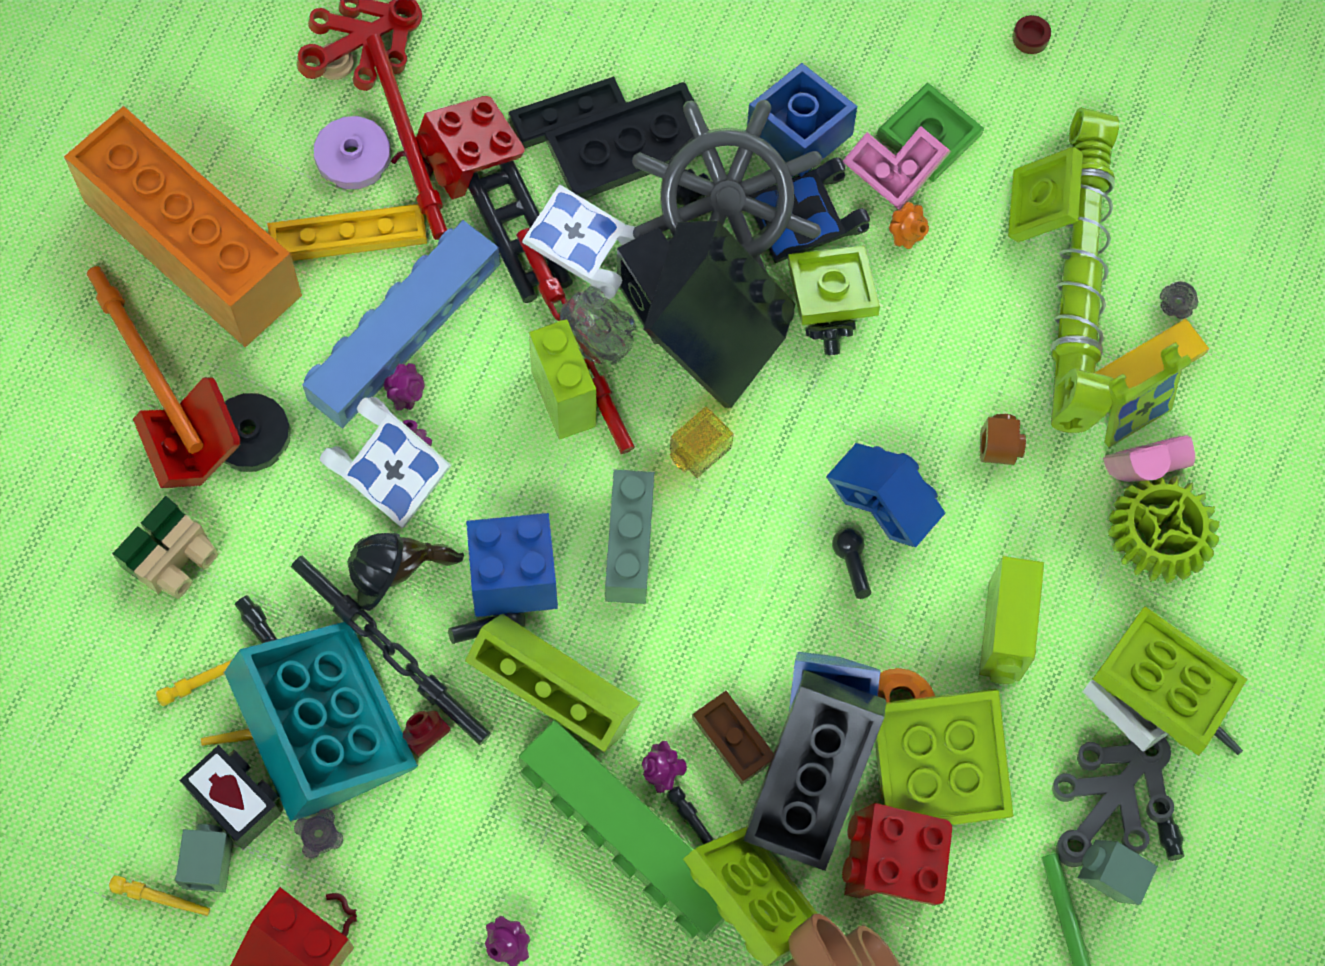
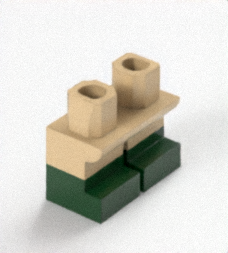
[112,496,218,599]

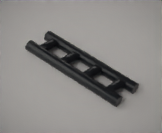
[468,161,573,303]

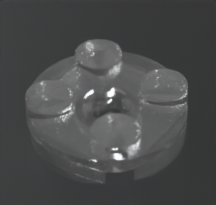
[560,286,636,365]

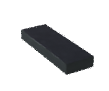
[508,76,626,148]

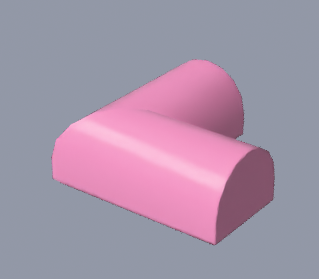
[843,126,951,210]
[1103,435,1195,482]

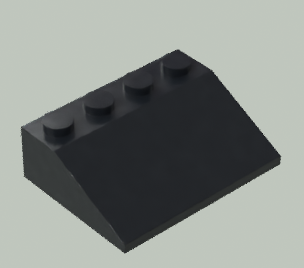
[643,220,796,408]

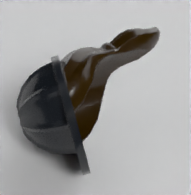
[347,532,464,611]

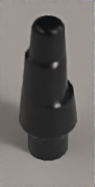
[234,595,277,643]
[1156,802,1185,861]

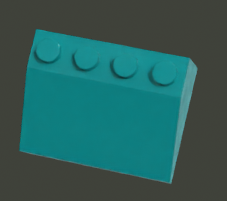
[224,622,418,822]

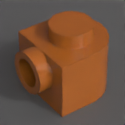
[980,414,1026,465]

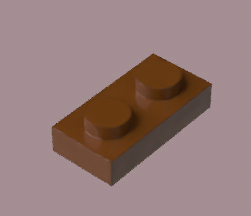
[692,691,774,785]

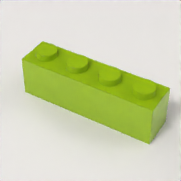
[465,614,640,752]

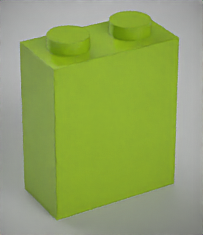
[529,319,596,440]
[979,556,1044,684]

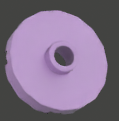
[314,116,391,189]

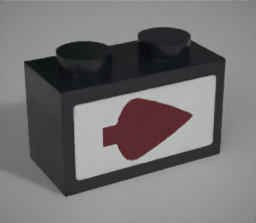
[179,745,281,850]

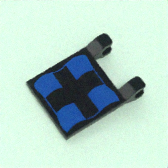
[748,157,870,264]

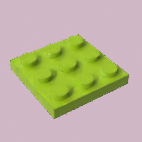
[1092,606,1248,756]
[875,689,1014,825]
[683,826,818,966]

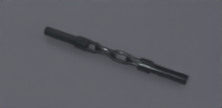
[291,555,491,746]

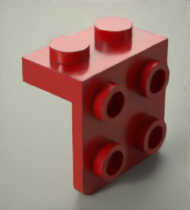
[416,96,525,200]
[133,377,240,488]
[842,803,952,906]

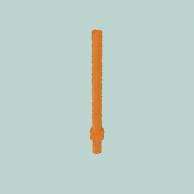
[87,266,203,454]

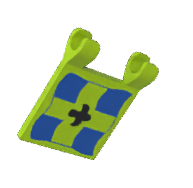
[1104,342,1191,448]

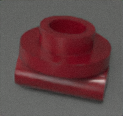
[403,711,451,758]

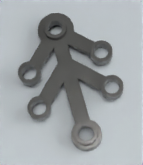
[1052,738,1174,867]

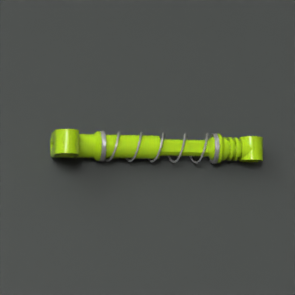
[1051,107,1119,433]

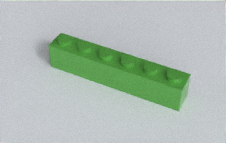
[519,720,725,942]

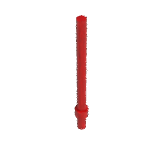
[367,34,447,240]

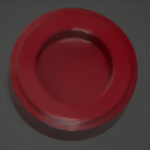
[1012,15,1051,54]

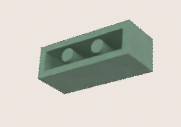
[605,469,655,604]

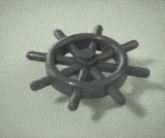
[632,100,822,272]

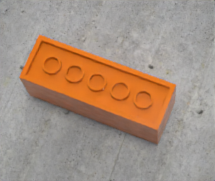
[64,106,302,347]

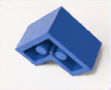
[826,443,946,548]

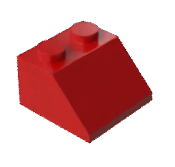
[230,887,354,966]

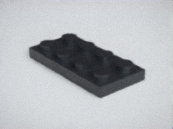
[545,81,709,199]

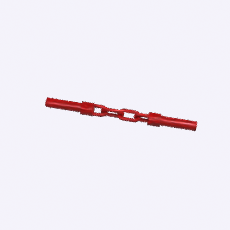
[516,228,635,454]

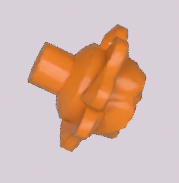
[889,202,929,249]

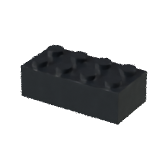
[743,670,886,871]

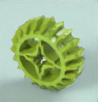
[1108,476,1220,584]

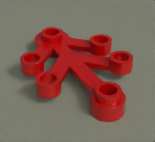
[296,0,422,91]

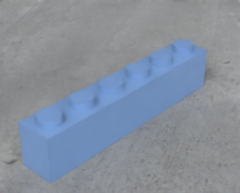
[302,220,500,429]

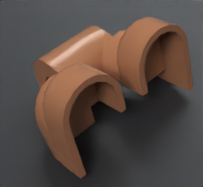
[783,914,900,966]

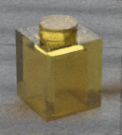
[670,406,734,478]

